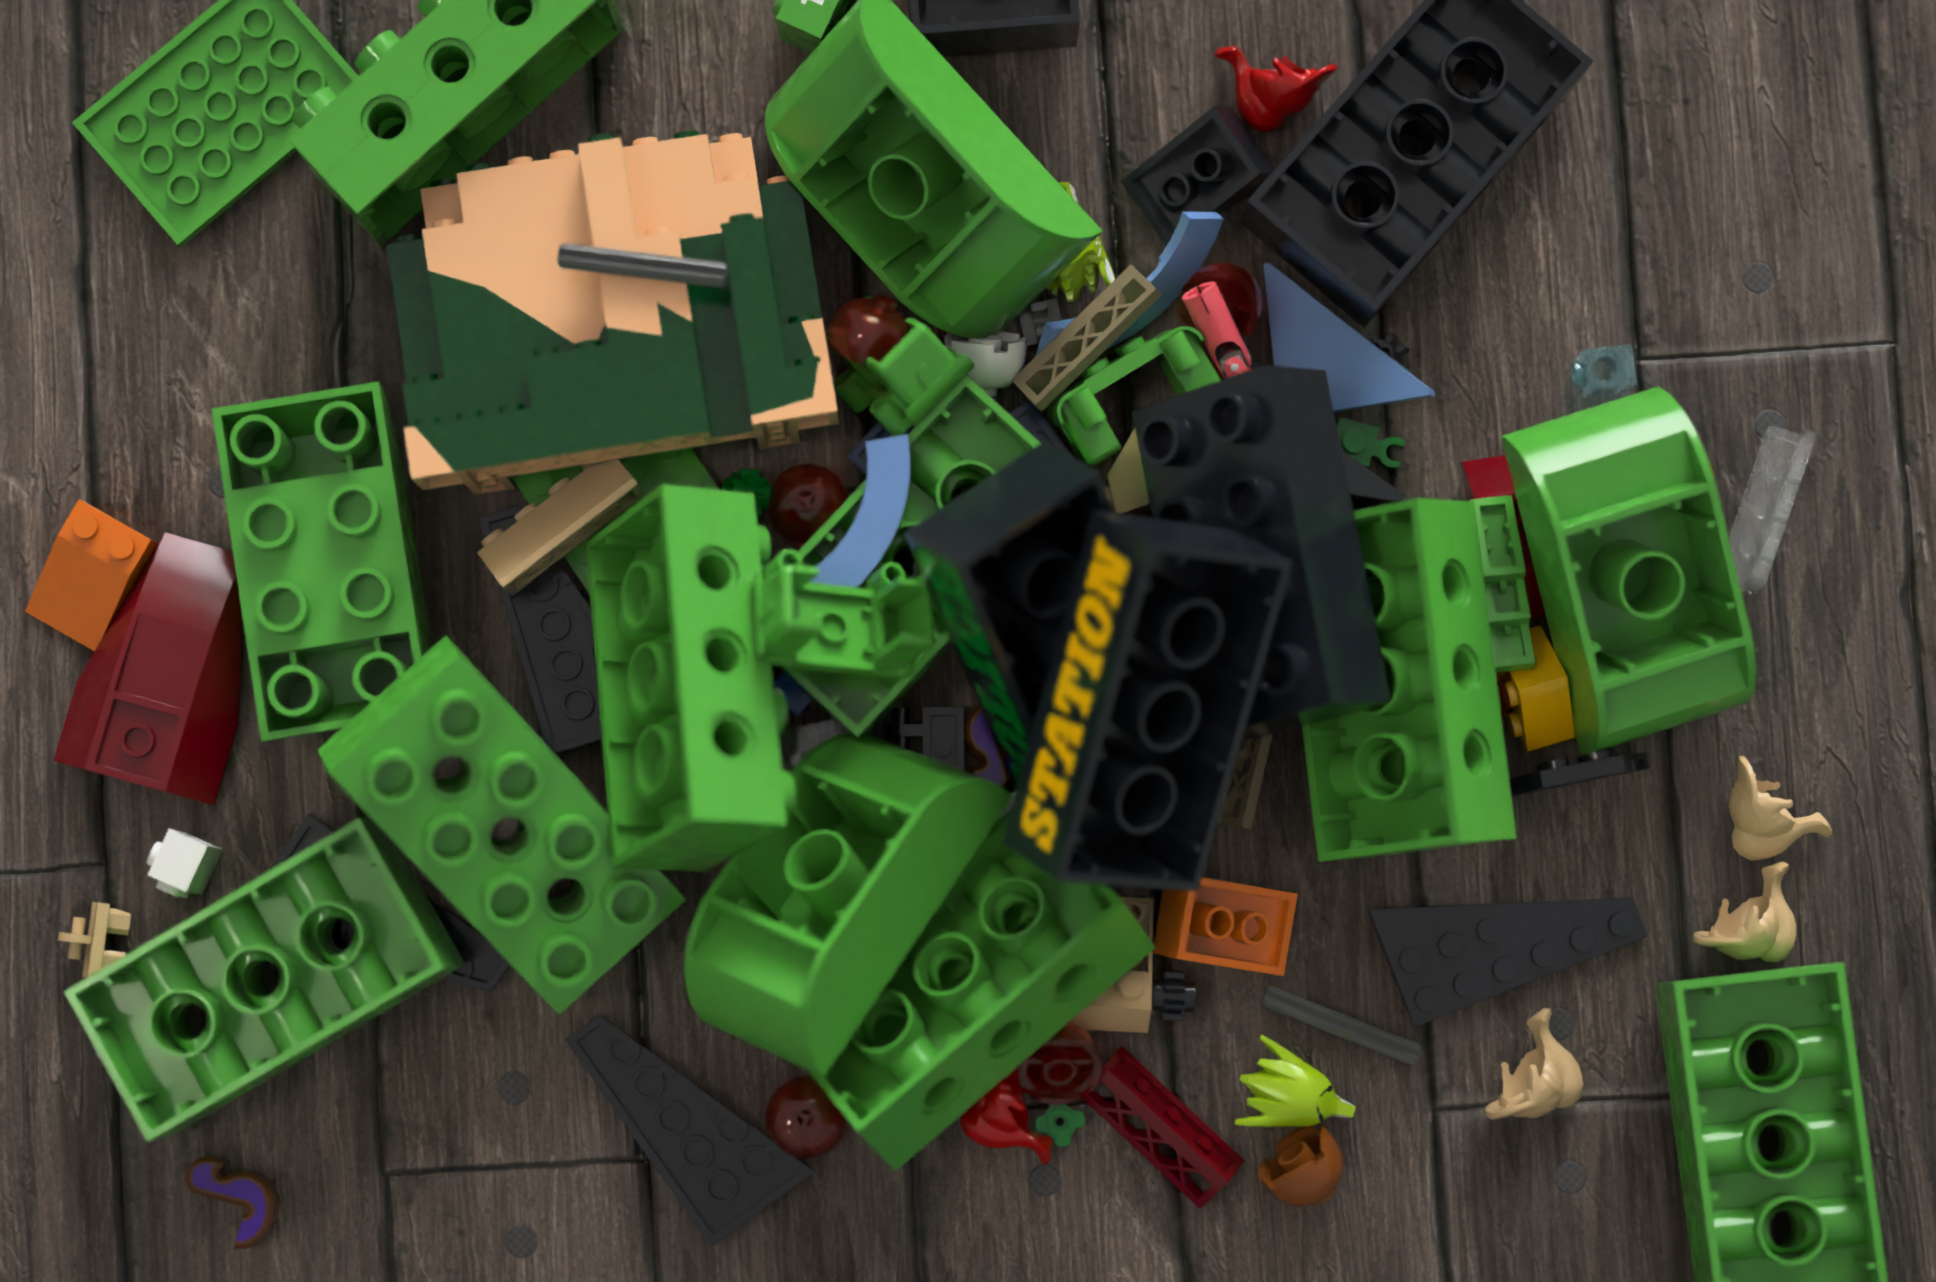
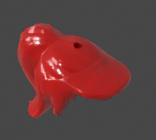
[1214,46,1338,132]
[959,1066,1052,1165]

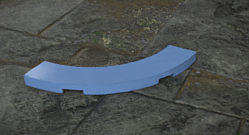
[1035,212,1223,357]
[811,434,910,588]

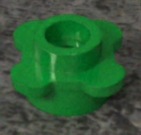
[1035,1096,1085,1147]

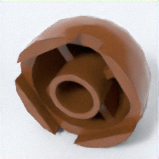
[1258,1124,1344,1207]

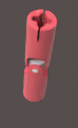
[1182,281,1252,379]

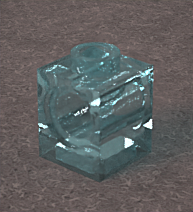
[1571,344,1637,397]

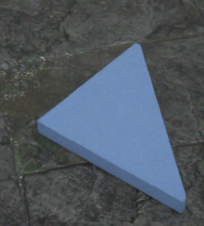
[1263,263,1435,413]

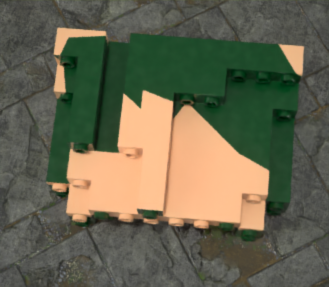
[386,130,839,495]

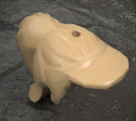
[1729,756,1832,861]
[1693,861,1796,962]
[1485,1008,1584,1119]

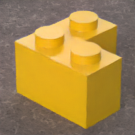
[1496,625,1575,752]

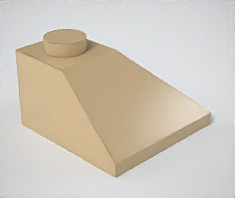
[1105,428,1151,516]

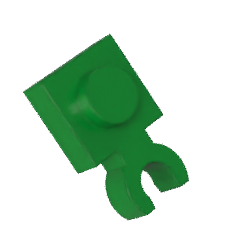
[1336,417,1405,470]

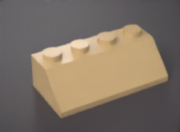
[477,459,644,596]

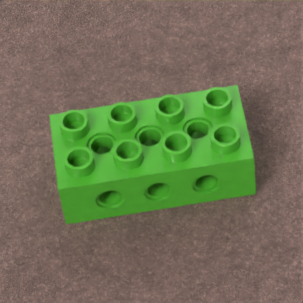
[288,0,624,248]
[775,375,1040,739]
[586,484,796,872]
[1302,498,1517,862]
[318,636,686,1015]
[808,809,1156,1171]
[64,818,466,1142]
[1654,962,1888,1282]

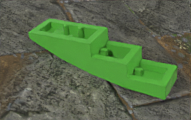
[1470,495,1536,673]

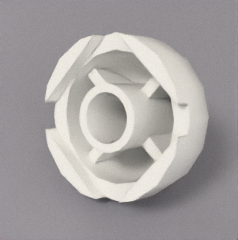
[944,331,1027,397]

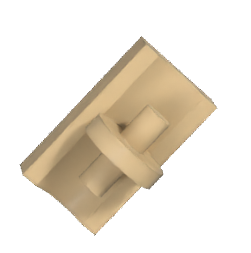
[58,902,131,978]

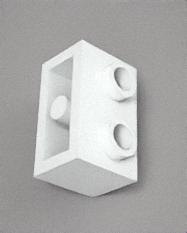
[147,828,223,899]

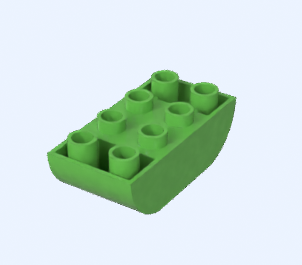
[765,0,1103,339]
[212,381,431,742]
[1501,387,1756,755]
[684,732,1012,1077]

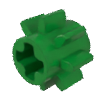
[721,468,772,516]

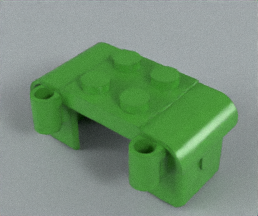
[827,296,975,437]
[1048,326,1221,466]
[753,549,935,678]

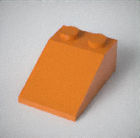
[25,499,158,651]
[1153,877,1298,976]

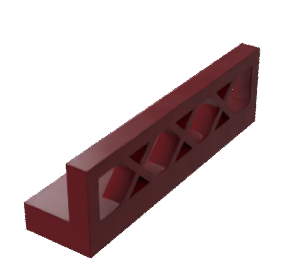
[1077,1046,1244,1209]

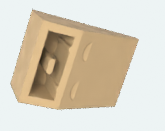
[1064,897,1153,1033]

